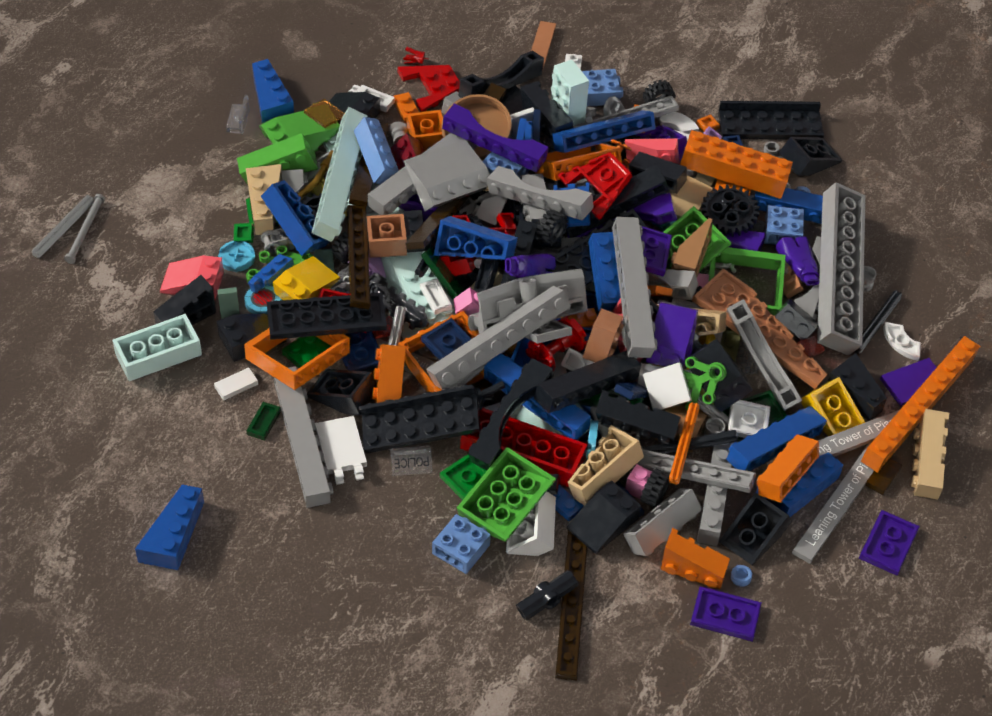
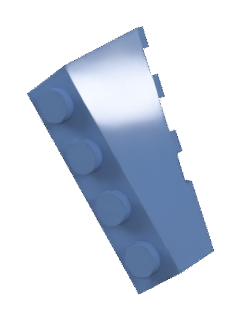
[354,117,399,185]

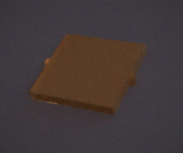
[304,98,345,128]

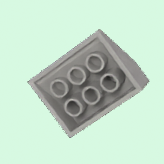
[404,140,490,211]

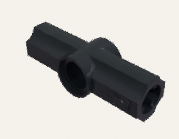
[516,570,579,621]

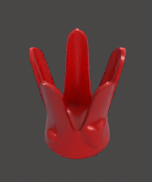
[403,47,429,65]

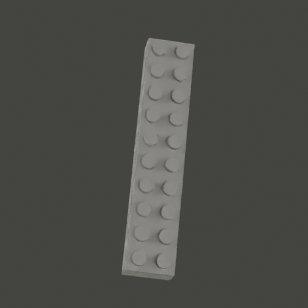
[817,182,865,355]

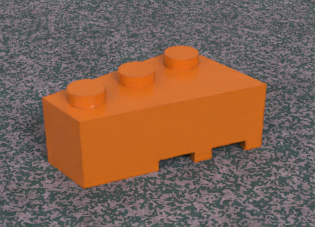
[661,527,730,589]

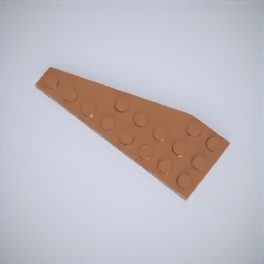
[692,268,827,389]

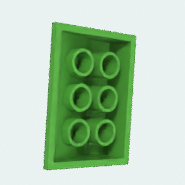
[663,206,731,271]
[457,447,556,542]

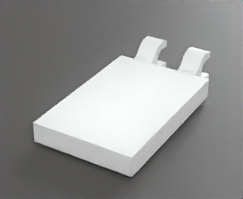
[315,416,367,485]

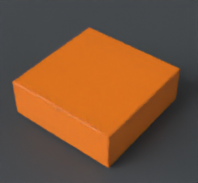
[696,114,720,132]

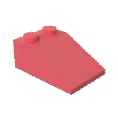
[625,139,680,165]
[160,255,224,300]

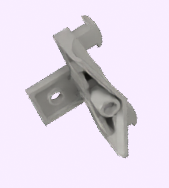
[468,269,588,344]

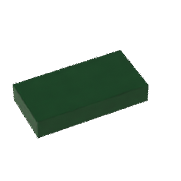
[246,402,281,441]

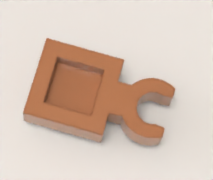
[783,266,804,299]

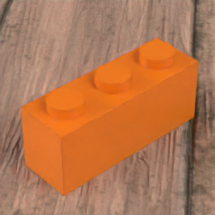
[372,344,406,403]

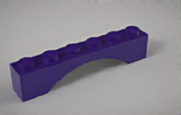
[442,103,548,172]
[567,193,678,238]

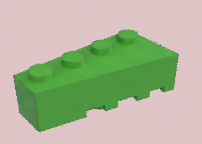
[237,133,319,184]

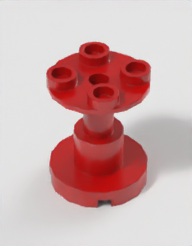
[525,316,588,372]

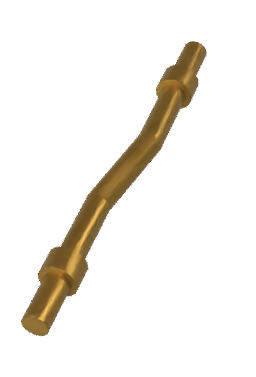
[279,150,333,228]

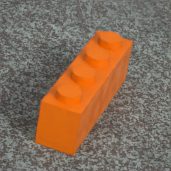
[756,434,819,503]

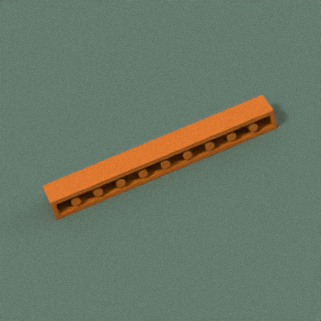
[861,336,980,473]

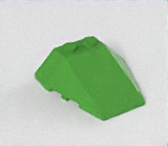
[259,105,340,153]

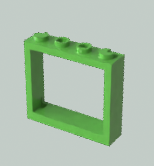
[708,247,786,316]

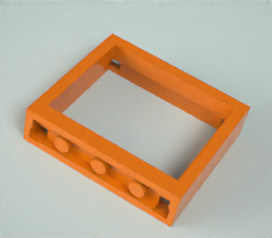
[535,143,622,181]
[398,311,484,392]
[244,328,350,390]

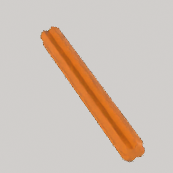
[669,402,700,485]

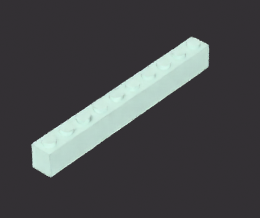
[311,107,367,242]

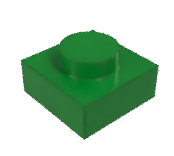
[233,223,254,243]

